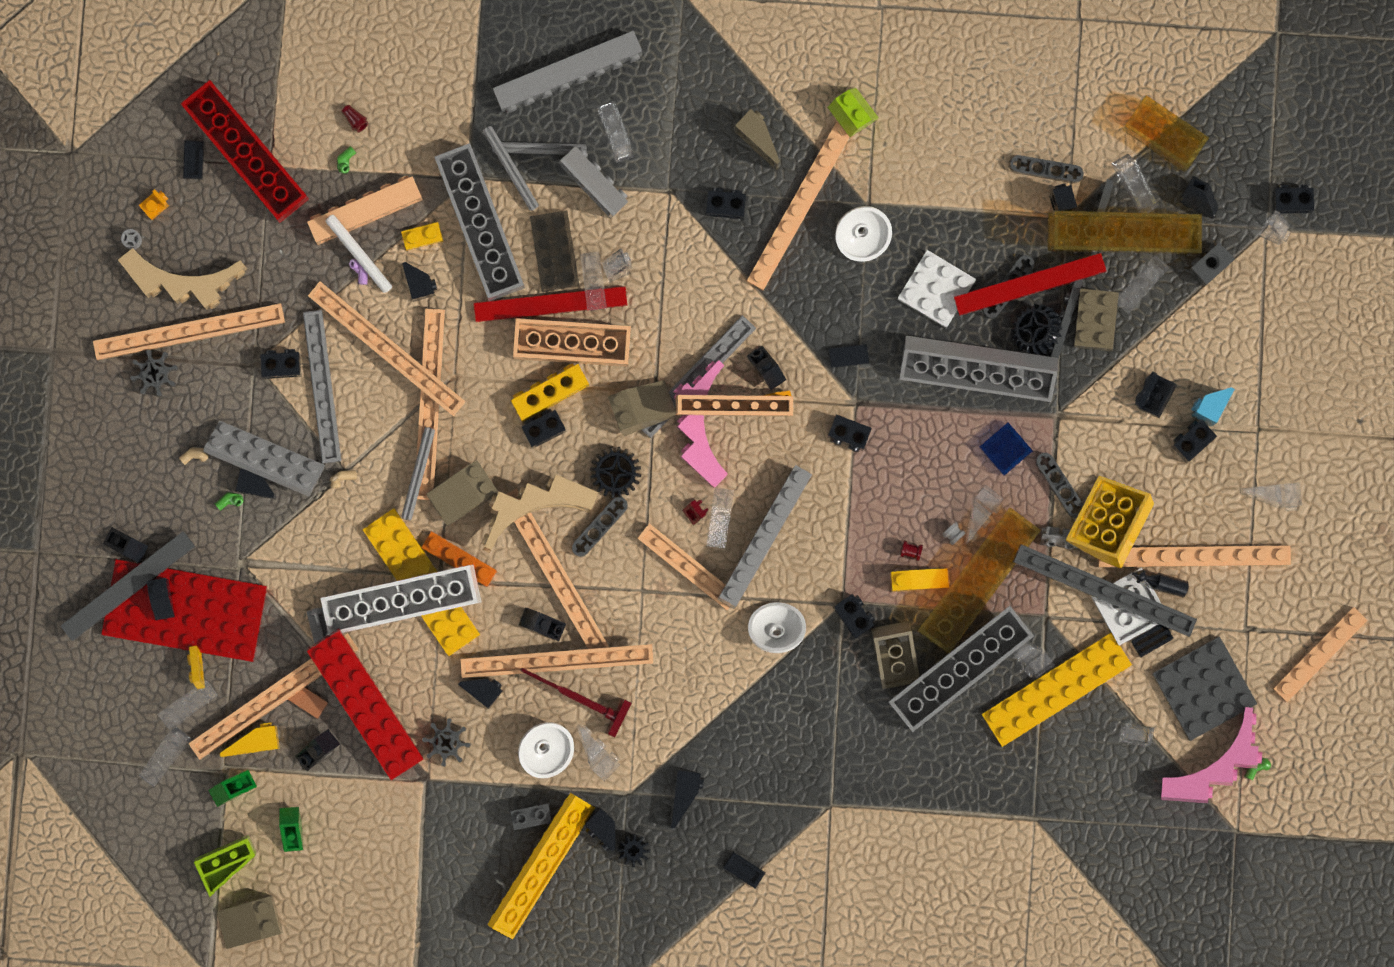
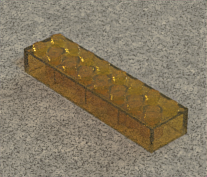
[1048,211,1202,255]
[917,507,1041,655]

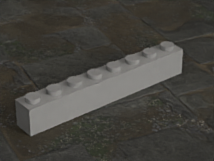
[493,30,643,113]
[717,465,812,609]

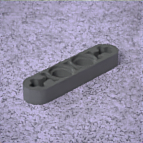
[1010,155,1084,183]
[983,255,1035,319]
[1036,453,1084,519]
[572,497,628,557]

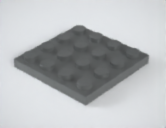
[1152,636,1257,741]

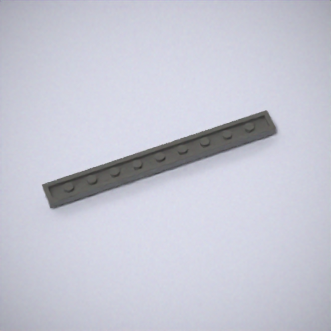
[1047,179,1114,359]
[1013,544,1197,637]

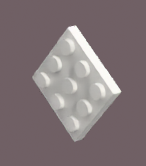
[898,250,976,328]
[1090,567,1162,646]

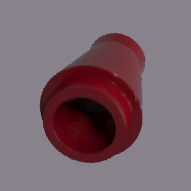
[341,105,369,133]

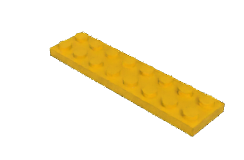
[362,508,480,656]
[981,633,1132,747]
[487,792,595,939]

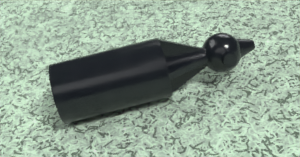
[1132,569,1189,598]

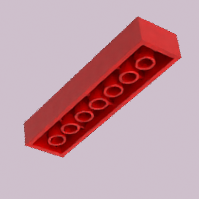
[181,80,309,223]
[307,628,424,780]

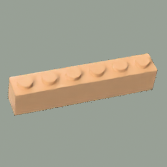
[307,176,423,245]
[676,395,793,416]

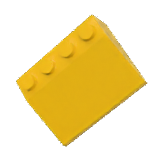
[1066,476,1154,568]

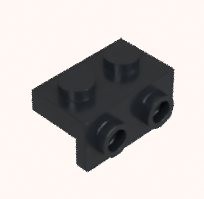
[1135,371,1177,418]

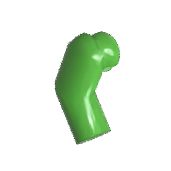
[337,146,356,174]
[1244,758,1271,781]

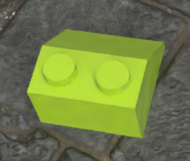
[827,88,879,137]

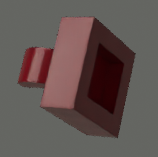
[682,500,709,526]

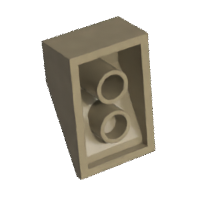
[735,109,780,170]
[608,380,678,436]
[426,460,498,527]
[871,621,919,689]
[217,896,283,949]

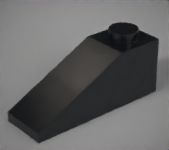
[671,771,704,829]

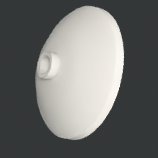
[835,206,892,261]
[748,602,806,653]
[518,722,574,778]

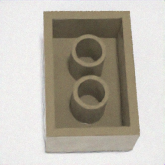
[1074,288,1119,352]

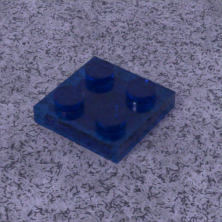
[979,422,1033,476]

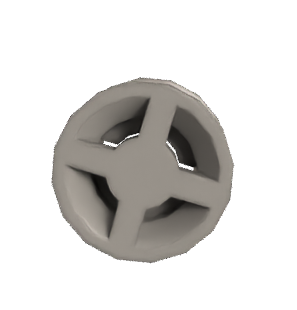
[121,229,142,250]
[942,522,966,545]

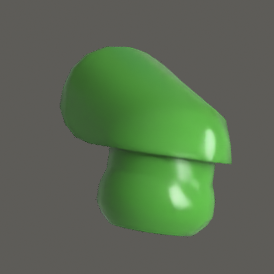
[215,492,244,511]

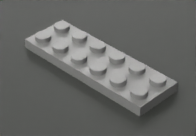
[203,420,325,497]

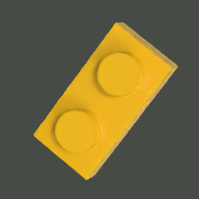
[401,222,443,251]
[187,646,205,689]

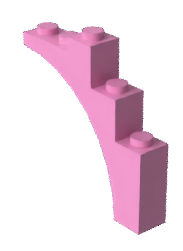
[673,360,728,488]
[1161,707,1262,803]

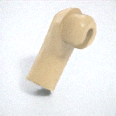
[179,447,209,465]
[329,470,357,488]

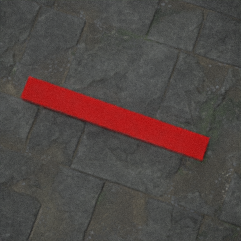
[954,253,1107,316]
[474,286,628,323]

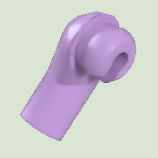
[349,259,368,285]

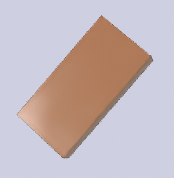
[288,688,328,719]

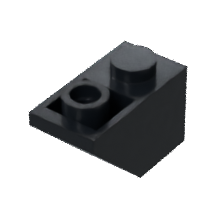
[1179,176,1218,219]
[747,346,786,390]
[519,607,566,641]
[295,729,340,771]
[585,808,616,852]

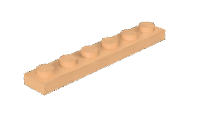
[637,523,730,610]
[1273,607,1368,702]

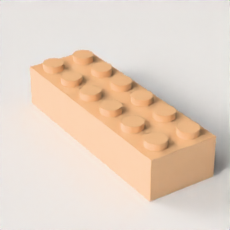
[513,319,631,367]

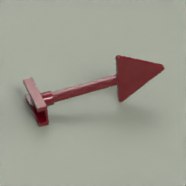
[520,668,632,738]

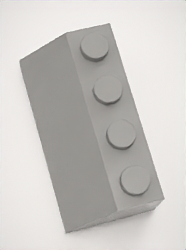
[558,146,628,219]

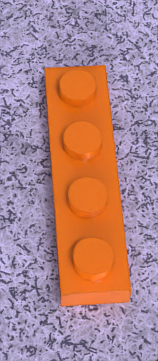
[421,531,497,587]

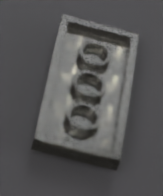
[530,210,579,292]

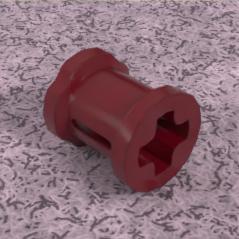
[900,540,923,561]

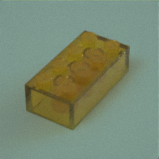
[1122,95,1209,172]

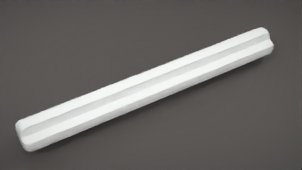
[325,215,392,293]

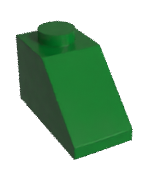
[208,770,257,807]
[279,807,303,852]

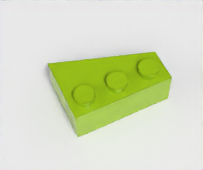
[194,835,256,897]

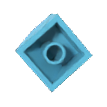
[1191,387,1235,427]

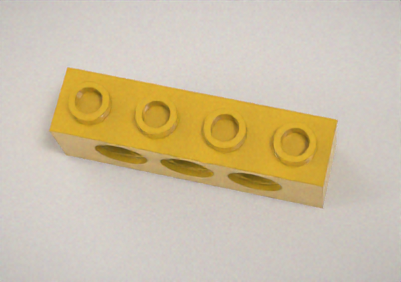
[511,363,589,422]

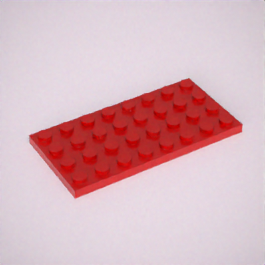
[101,559,268,662]

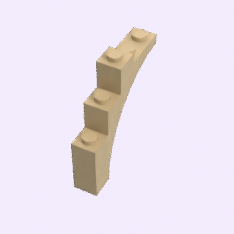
[118,248,247,310]
[481,475,599,553]

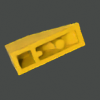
[890,568,949,592]
[220,723,280,757]

